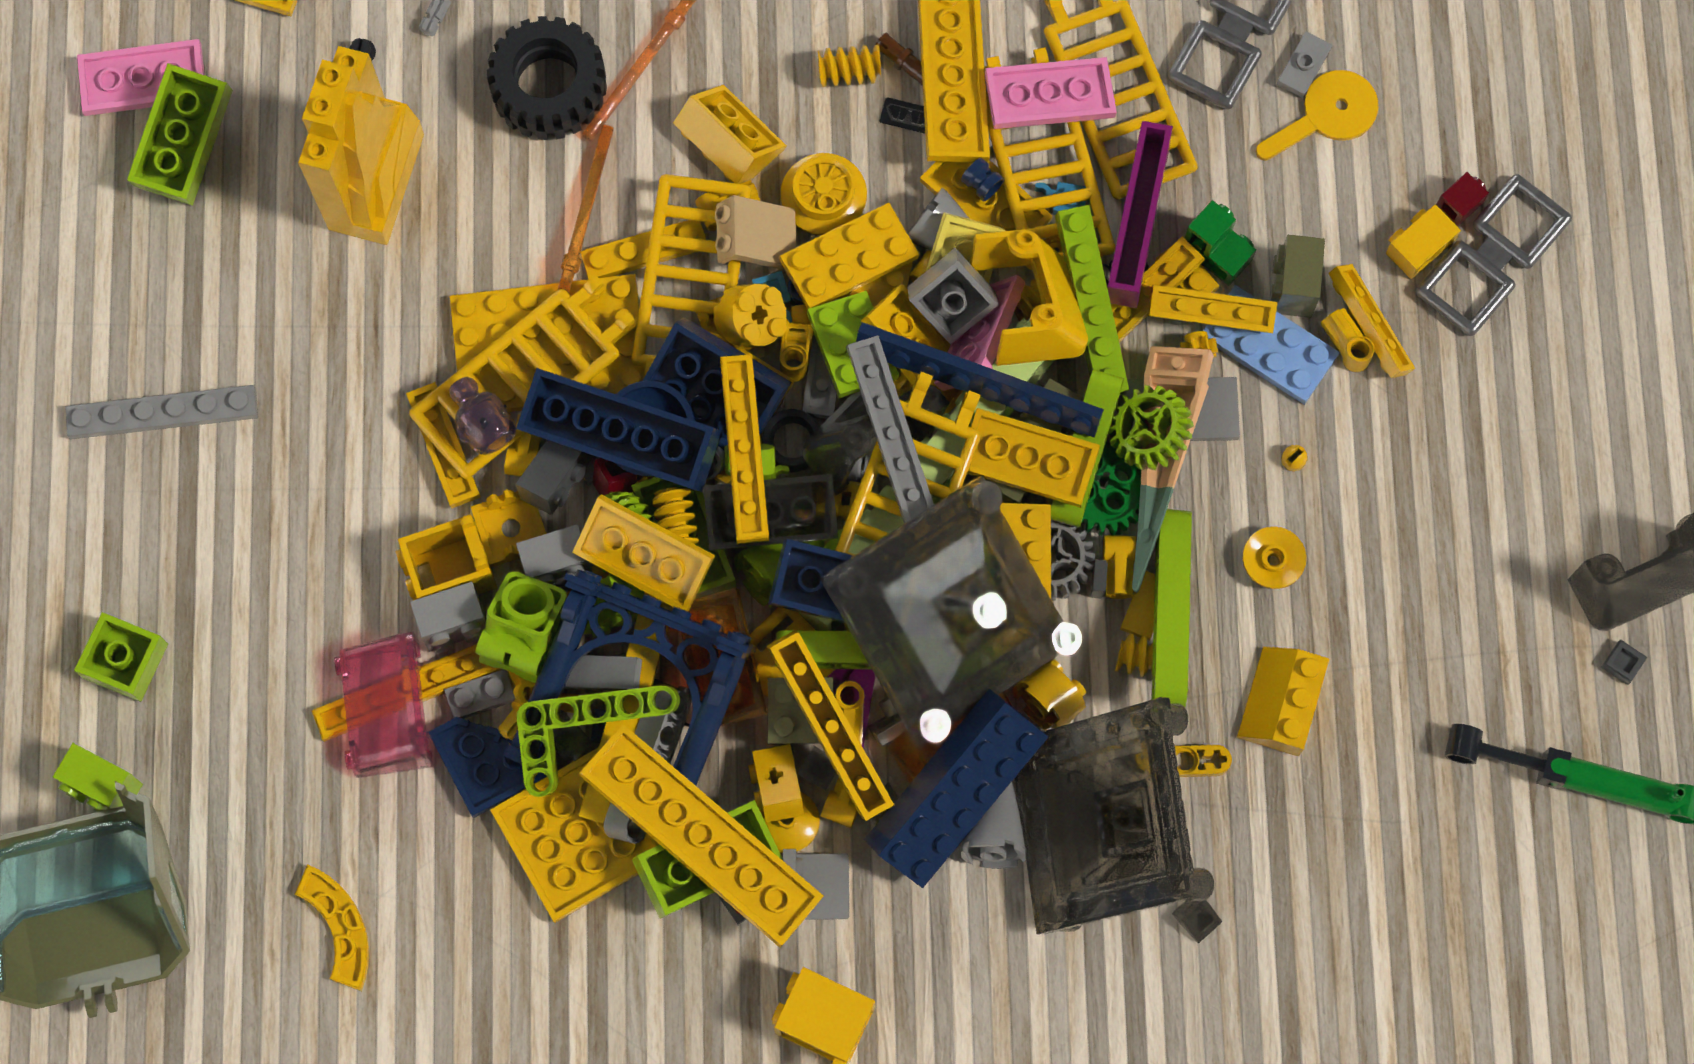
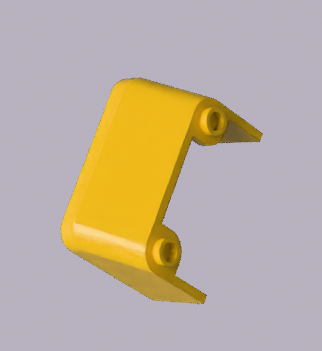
[970,230,1088,366]

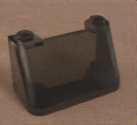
[802,385,950,497]
[1567,513,1694,631]

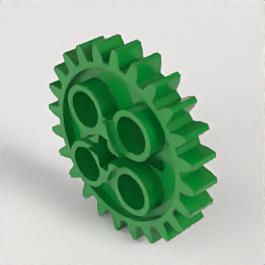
[1081,439,1141,536]

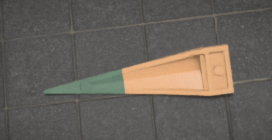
[1132,346,1214,594]

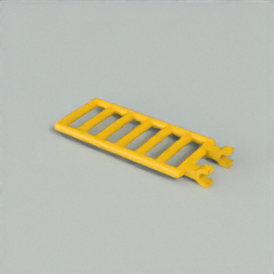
[1044,0,1198,199]
[984,47,1116,270]
[631,174,752,377]
[409,274,637,479]
[835,372,981,623]

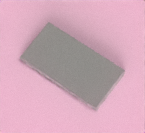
[1112,377,1240,441]

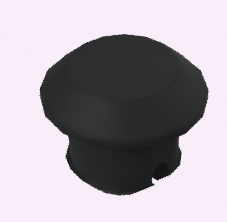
[349,38,376,61]

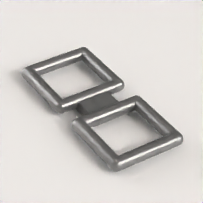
[1167,0,1292,110]
[1416,174,1572,336]

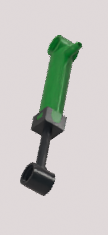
[1445,724,1694,824]

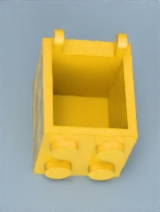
[395,514,498,601]
[771,967,875,1064]

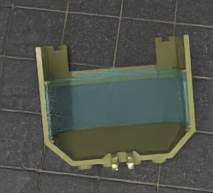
[0,781,190,1018]

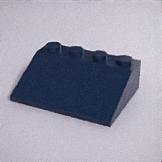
[643,317,792,451]

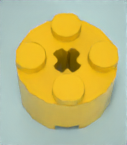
[714,284,787,347]
[1012,658,1087,735]

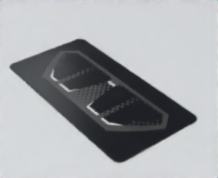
[879,97,925,134]

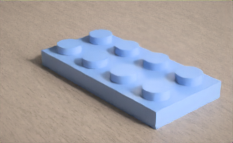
[1203,285,1340,405]

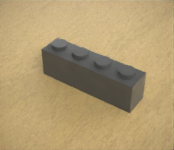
[516,440,597,515]

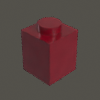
[1436,172,1489,226]
[592,458,637,496]

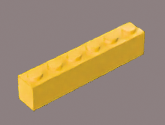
[766,630,894,821]

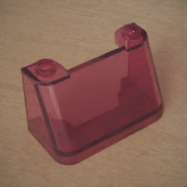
[334,632,434,778]

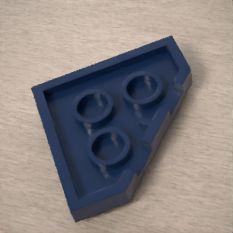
[428,717,558,818]

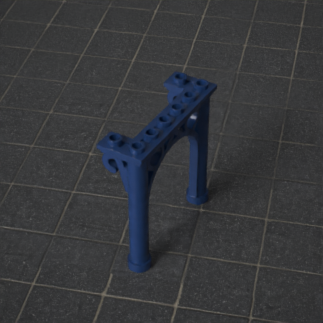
[503,569,758,786]

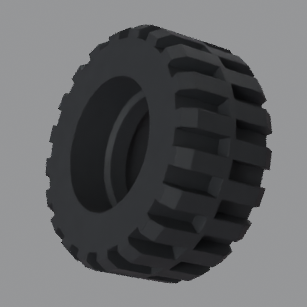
[487,16,607,140]

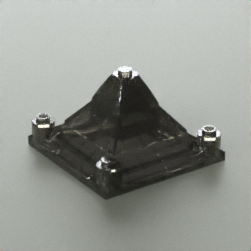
[819,476,1082,747]
[1014,697,1214,934]

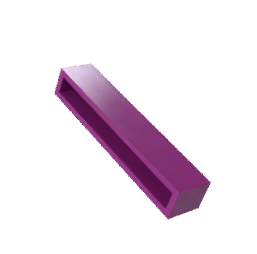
[1108,121,1173,308]

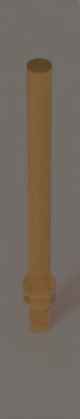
[582,0,696,141]
[557,125,614,293]

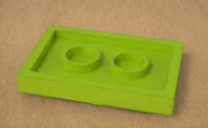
[807,291,899,398]

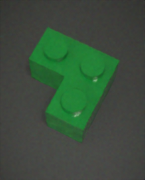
[1185,200,1256,286]

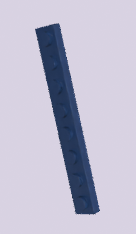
[856,322,1104,438]

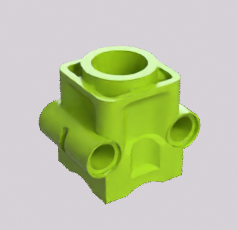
[475,571,567,683]

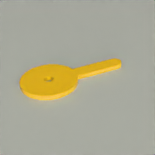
[1256,70,1378,161]

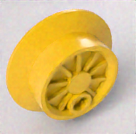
[781,153,867,235]

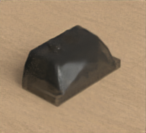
[703,474,838,551]

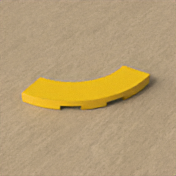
[294,864,369,992]

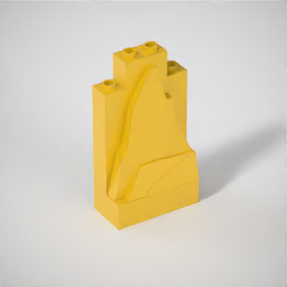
[298,46,424,245]

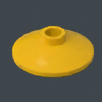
[1242,526,1307,589]
[760,791,820,853]

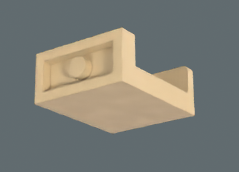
[715,195,796,274]

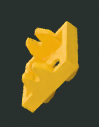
[470,489,546,568]

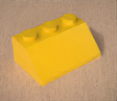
[673,84,787,184]
[1237,646,1330,757]

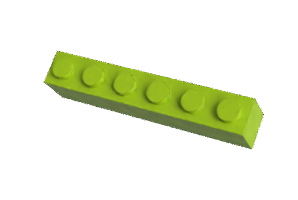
[1055,205,1129,394]

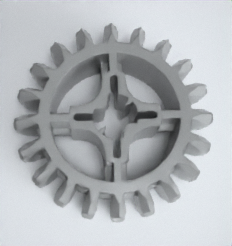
[1051,520,1095,601]

